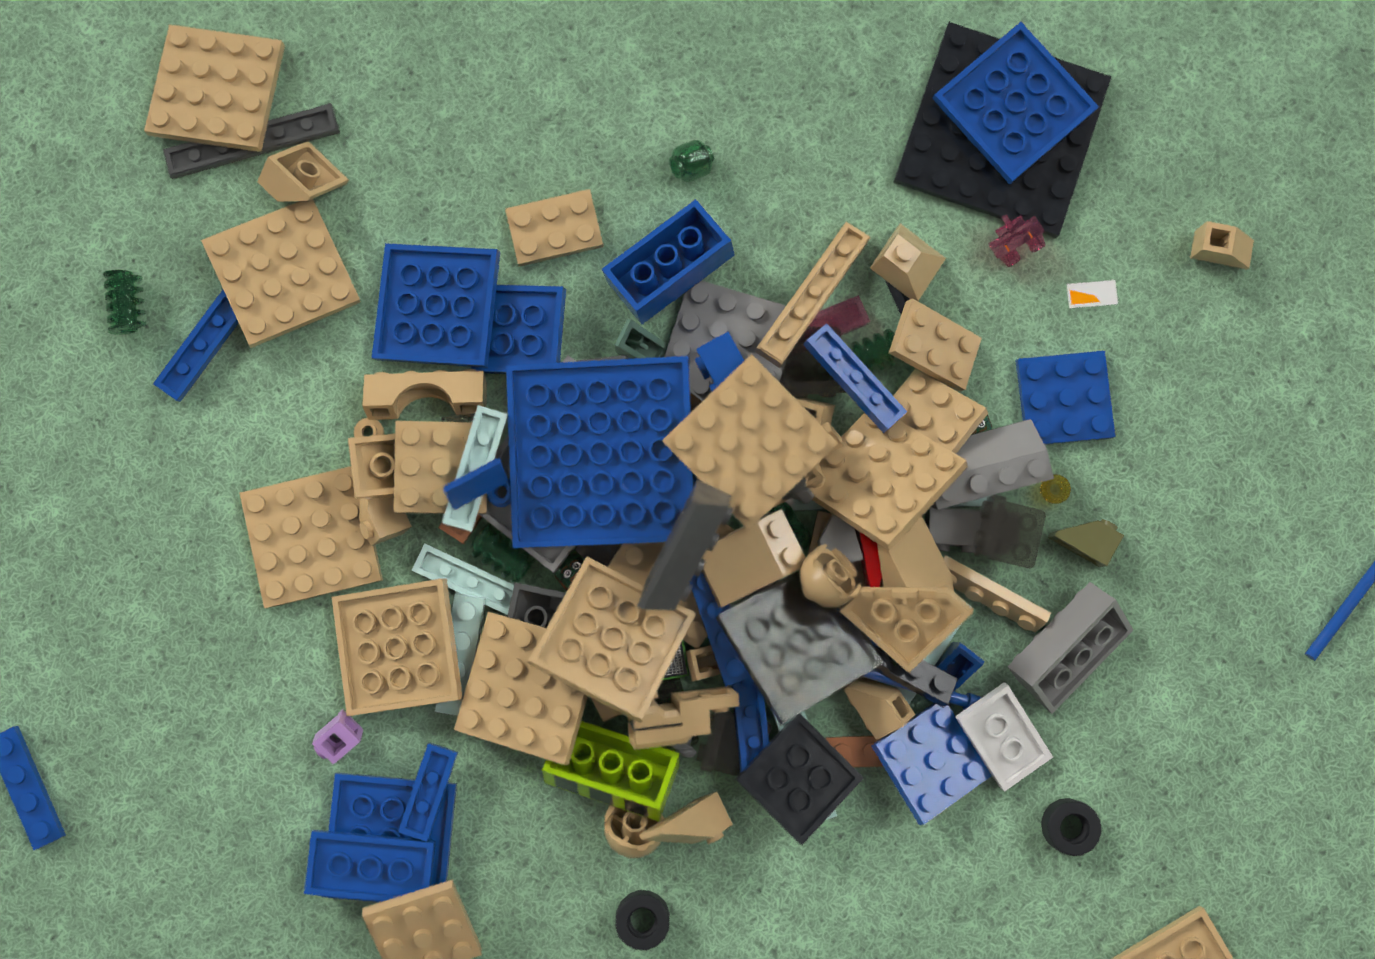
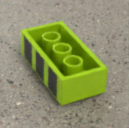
[542,721,680,822]

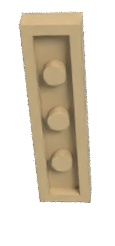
[943,555,1051,632]

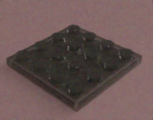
[716,570,884,725]

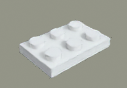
[955,683,1053,792]

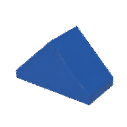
[935,642,985,692]

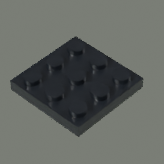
[735,713,863,845]

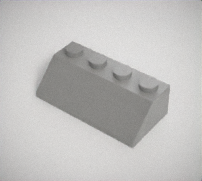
[931,419,1054,510]
[1008,582,1133,714]

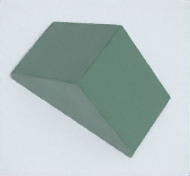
[615,319,668,359]

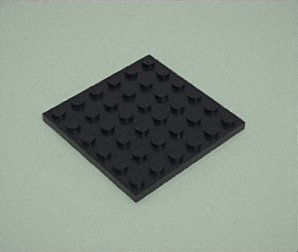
[893,22,1112,238]

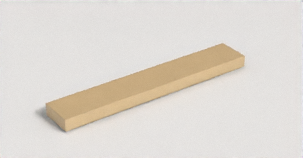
[755,222,870,368]

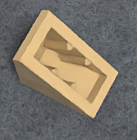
[685,645,720,681]

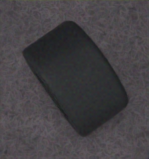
[1041,798,1102,856]
[615,890,670,950]

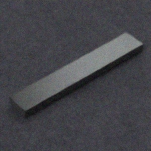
[163,103,340,179]

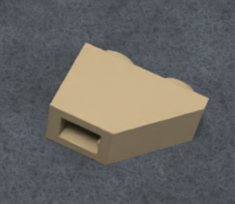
[1190,221,1254,269]
[843,676,915,740]

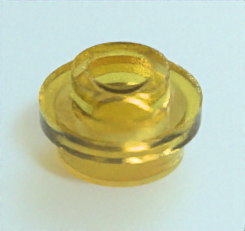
[1040,474,1071,504]

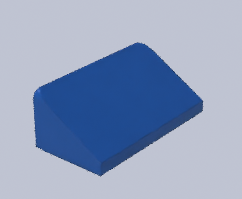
[443,458,508,509]

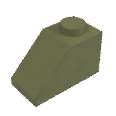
[1048,519,1124,567]

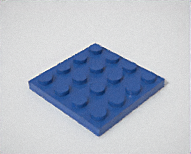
[933,22,1099,184]
[372,243,501,368]
[321,772,457,902]

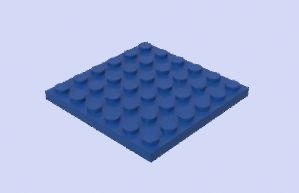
[506,356,694,548]

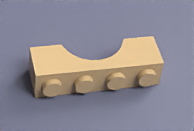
[362,369,487,420]

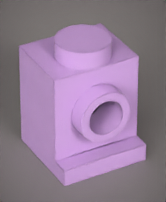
[312,709,363,764]

